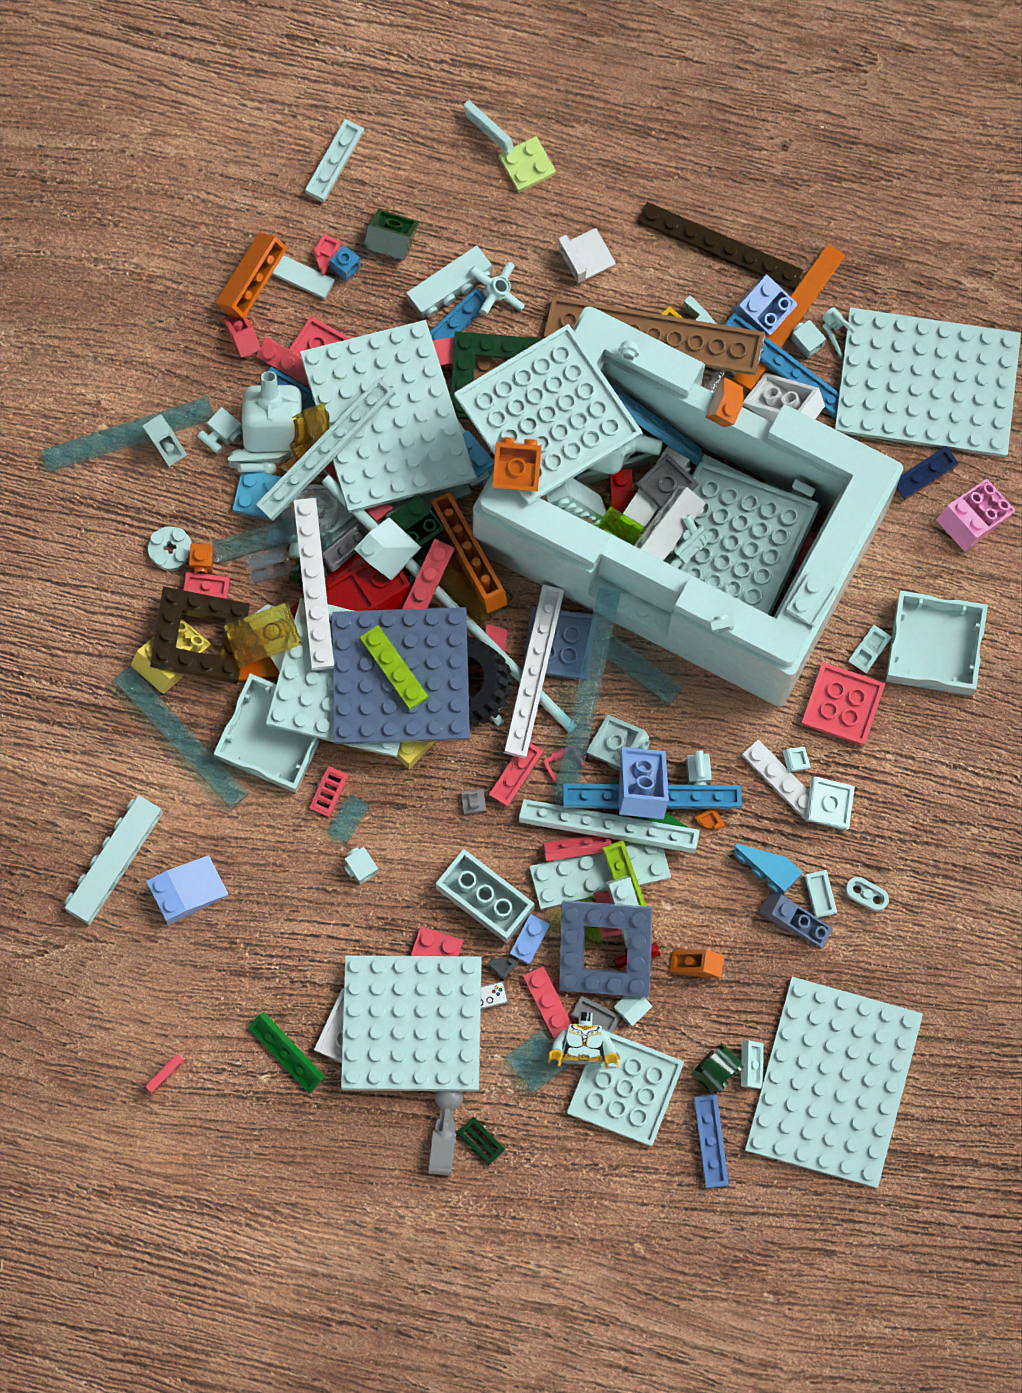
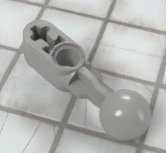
[428,1091,463,1176]

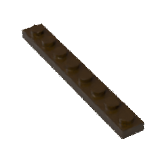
[638,202,804,291]

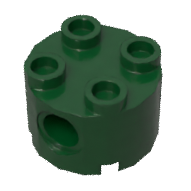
[691,1042,744,1094]

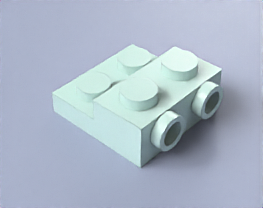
[586,714,650,771]

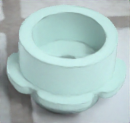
[618,341,640,361]

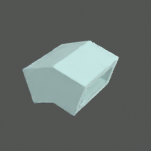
[614,996,653,1026]

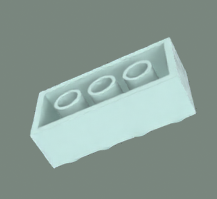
[436,849,535,944]

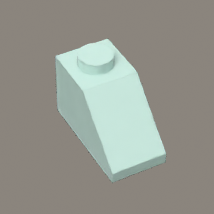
[143,414,187,467]

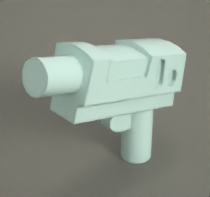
[670,515,712,568]

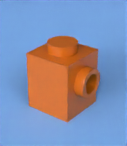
[189,544,214,574]

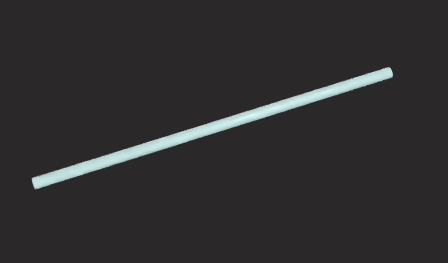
[322,475,577,733]

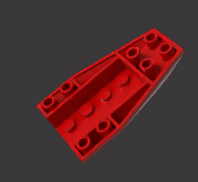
[282,552,412,627]

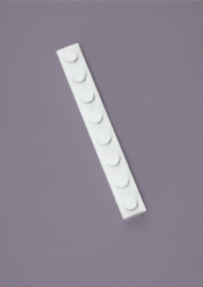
[294,498,334,670]
[504,584,564,758]

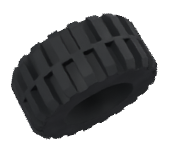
[467,638,513,727]

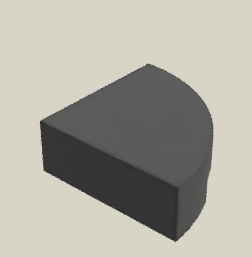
[487,958,519,981]

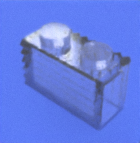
[243,545,293,585]

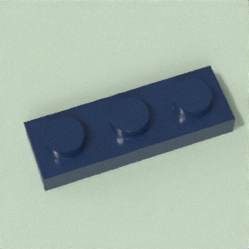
[896,446,959,500]

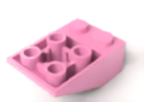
[936,479,1016,552]

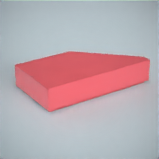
[313,234,343,276]

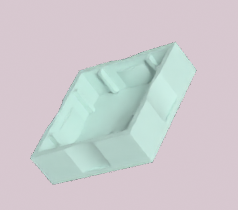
[885,591,988,696]
[214,673,321,793]

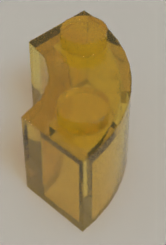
[289,403,330,461]

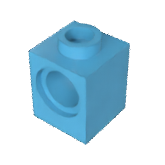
[330,245,361,282]

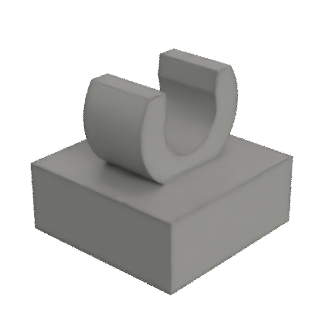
[461,789,486,815]

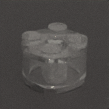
[293,485,339,534]

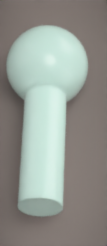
[237,461,277,475]

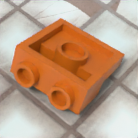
[492,437,542,492]

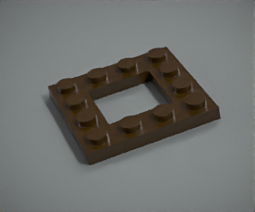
[150,586,250,684]

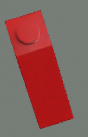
[609,469,636,540]

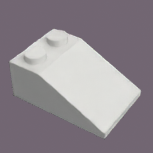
[743,373,825,423]

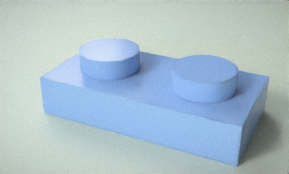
[510,914,550,965]

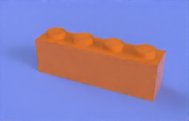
[215,233,288,319]

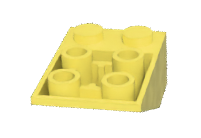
[131,619,211,694]

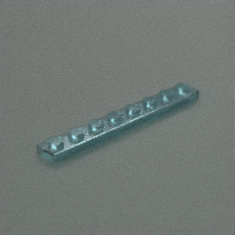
[41,396,214,472]
[113,665,248,810]

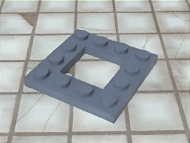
[559,900,653,997]

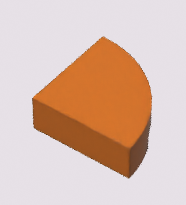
[694,809,725,830]

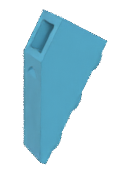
[733,844,803,895]

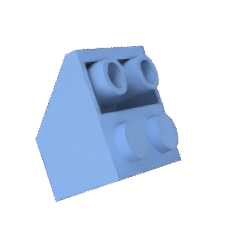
[732,275,798,336]

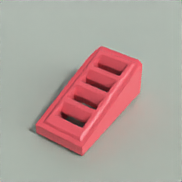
[309,766,349,818]

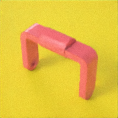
[544,745,586,783]

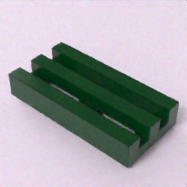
[457,1117,505,1166]

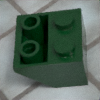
[383,495,445,547]

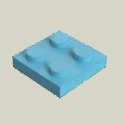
[232,472,282,521]

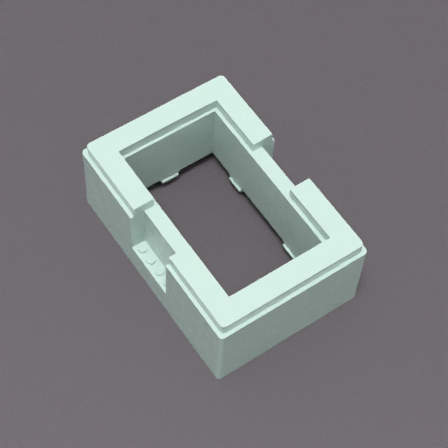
[472,307,903,707]

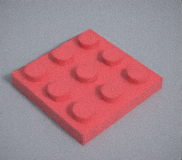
[801,662,885,746]

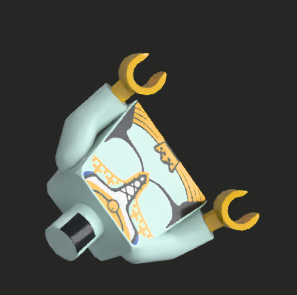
[548,1012,619,1069]

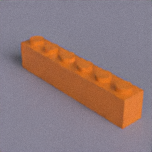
[430,492,508,614]

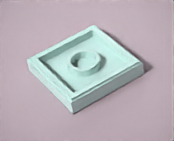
[805,776,855,830]

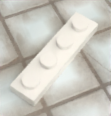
[742,740,809,819]

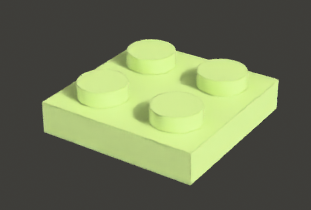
[498,136,556,193]

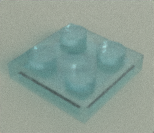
[505,1030,569,1094]

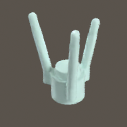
[822,307,856,358]

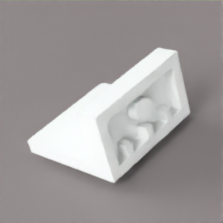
[558,228,615,283]

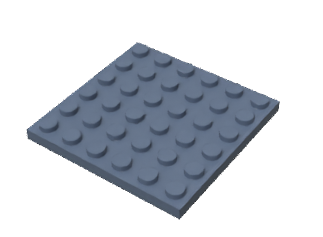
[332,607,470,744]

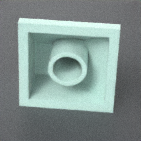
[354,518,422,580]

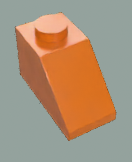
[705,377,743,427]
[670,949,724,978]

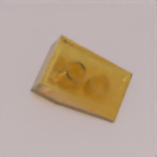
[224,602,302,668]

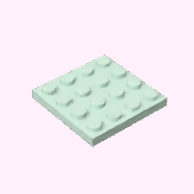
[567,1030,684,1147]

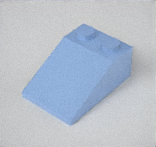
[618,747,669,819]
[147,855,229,926]

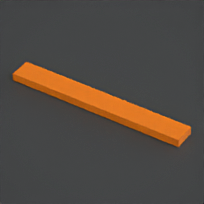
[733,244,846,392]

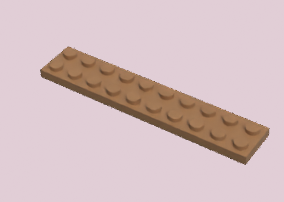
[544,296,765,376]

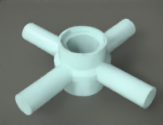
[469,262,525,316]

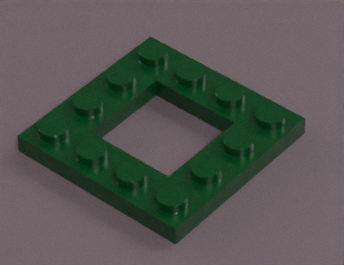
[450,331,542,420]

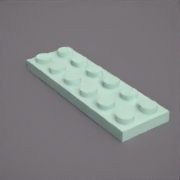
[529,842,671,911]

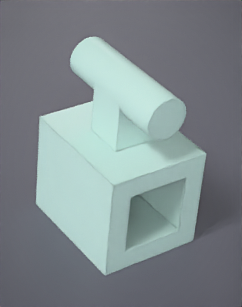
[197,407,242,454]
[686,751,712,785]

